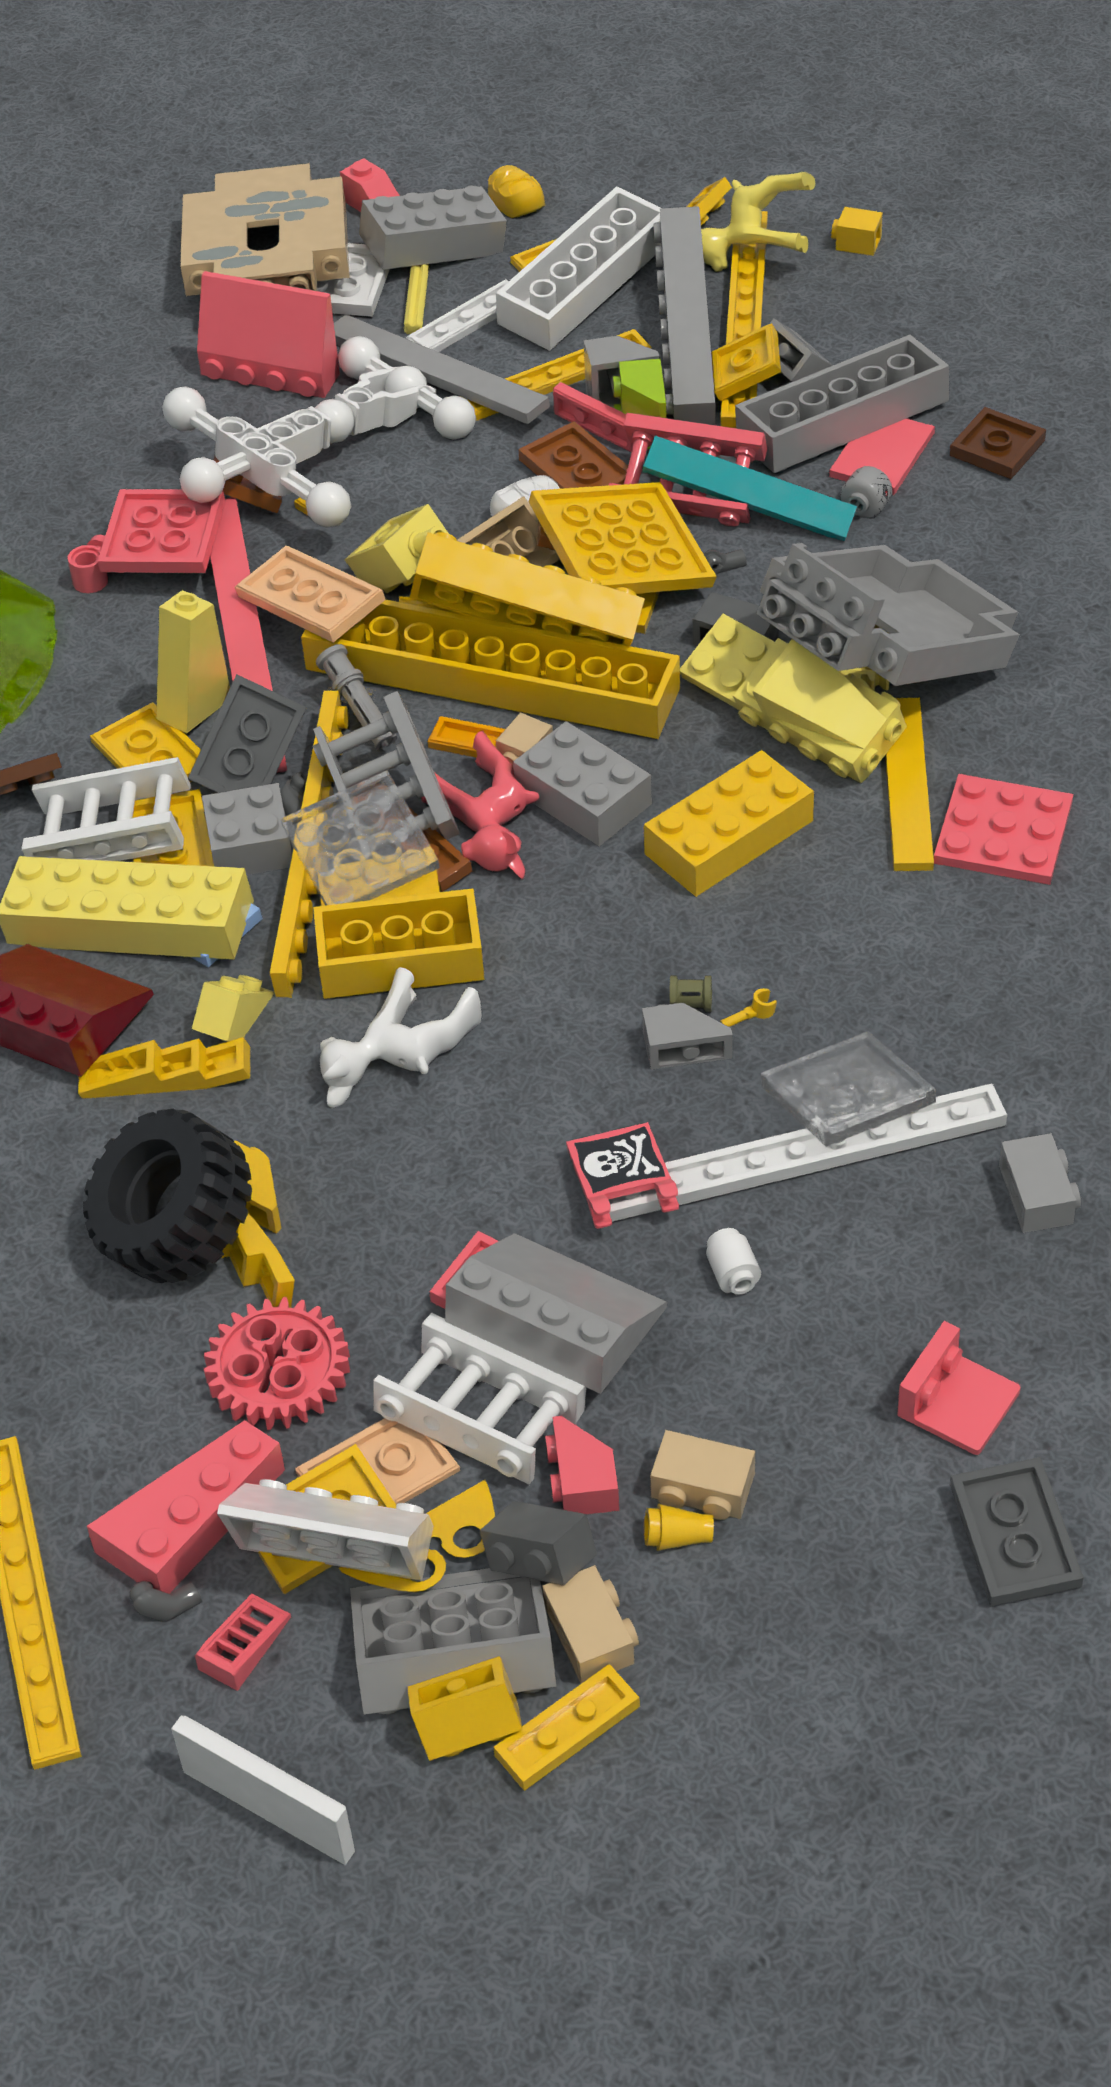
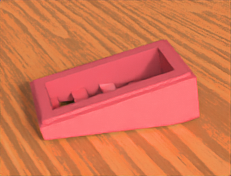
[195,1593,291,1691]

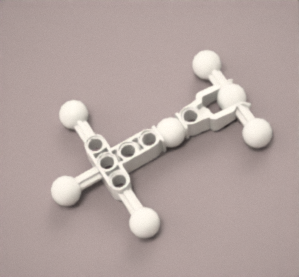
[162,336,476,528]

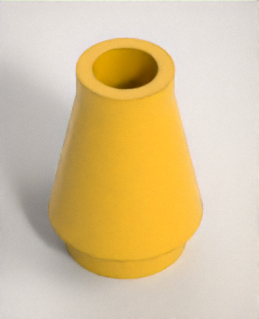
[644,1504,714,1551]

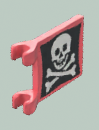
[566,1122,679,1229]

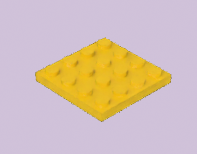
[528,482,717,594]

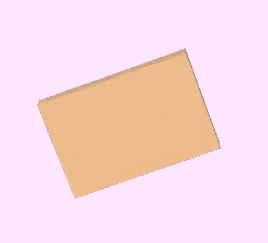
[295,1418,460,1504]

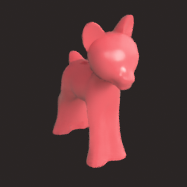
[421,731,539,880]

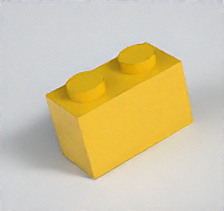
[408,1656,523,1761]

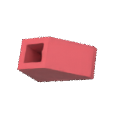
[545,1416,619,1514]

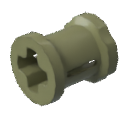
[670,975,712,1012]

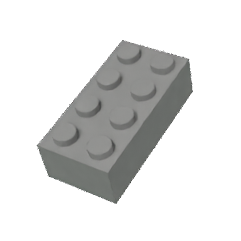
[359,186,507,270]

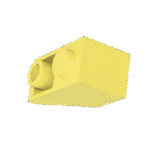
[192,975,275,1041]

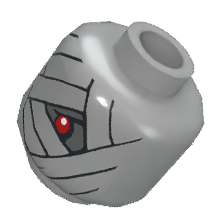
[840,466,892,518]

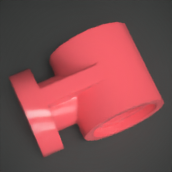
[68,535,108,594]

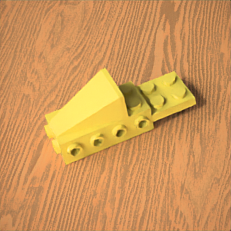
[680,613,907,783]

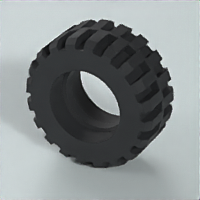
[83,1108,252,1284]

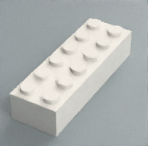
[496,186,661,351]

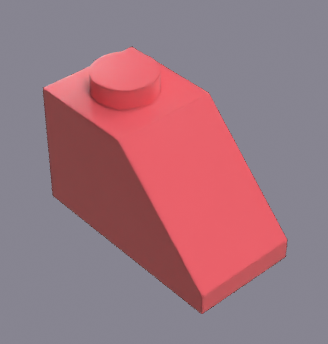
[340,158,399,212]

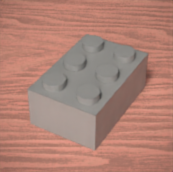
[513,721,652,846]

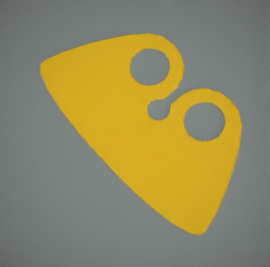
[339,1480,495,1592]

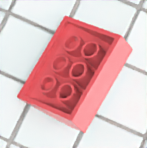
[197,271,340,398]

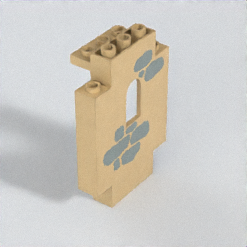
[181,163,350,296]

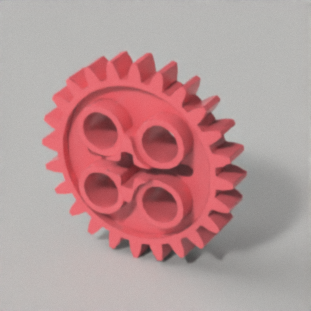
[204,1297,350,1430]

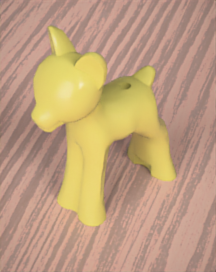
[701,172,815,272]

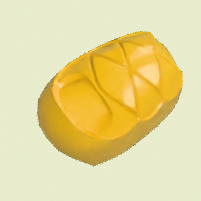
[488,165,545,218]

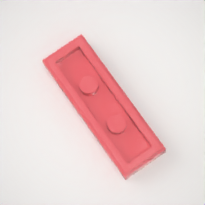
[553,382,634,452]

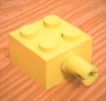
[345,504,449,593]

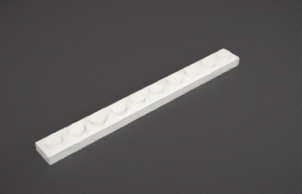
[609,1084,1007,1222]

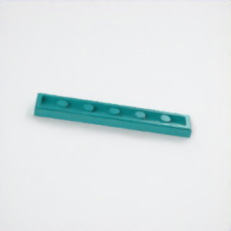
[642,436,857,541]

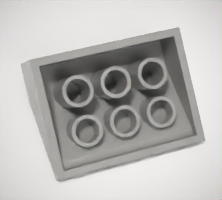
[445,1233,667,1394]
[350,1568,557,1715]

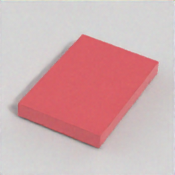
[829,419,935,495]

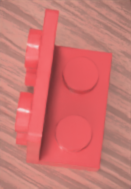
[897,1321,1021,1455]

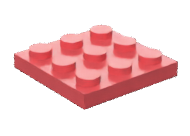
[97,489,225,573]
[934,774,1073,885]

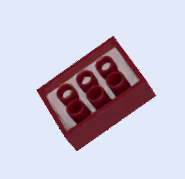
[0,944,154,1077]

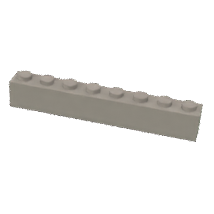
[654,206,715,425]

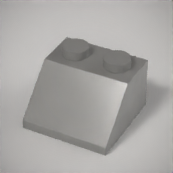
[584,336,659,408]

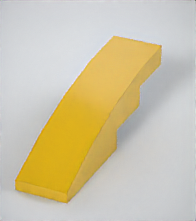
[78,1037,250,1098]
[221,1213,295,1308]

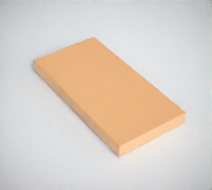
[235,546,386,642]

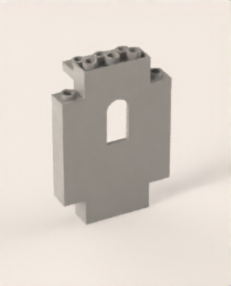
[757,543,1020,686]

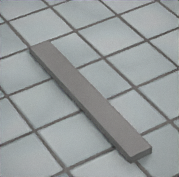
[334,314,550,424]

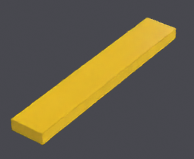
[459,329,651,421]
[885,698,934,871]

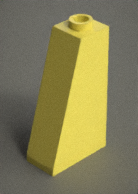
[156,590,230,733]

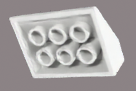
[217,1479,434,1581]

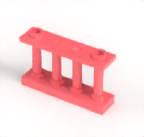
[608,413,767,526]

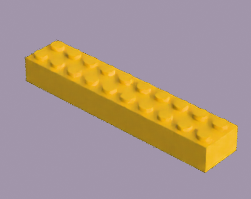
[301,600,680,739]

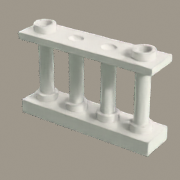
[22,757,191,861]
[374,1313,586,1485]

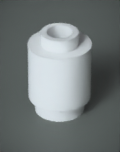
[706,1228,761,1295]

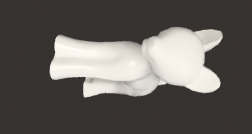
[320,967,482,1108]

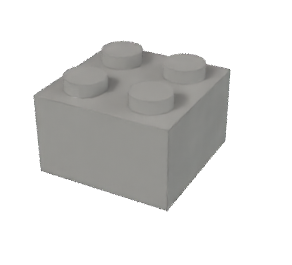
[202,783,292,875]

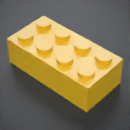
[644,750,814,897]
[313,888,485,999]

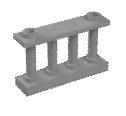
[313,691,460,862]

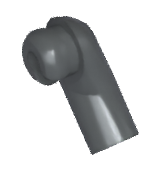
[704,549,747,574]
[280,772,308,825]

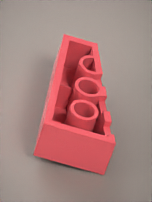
[87,1420,285,1594]

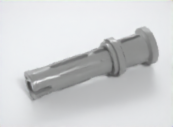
[316,644,397,750]

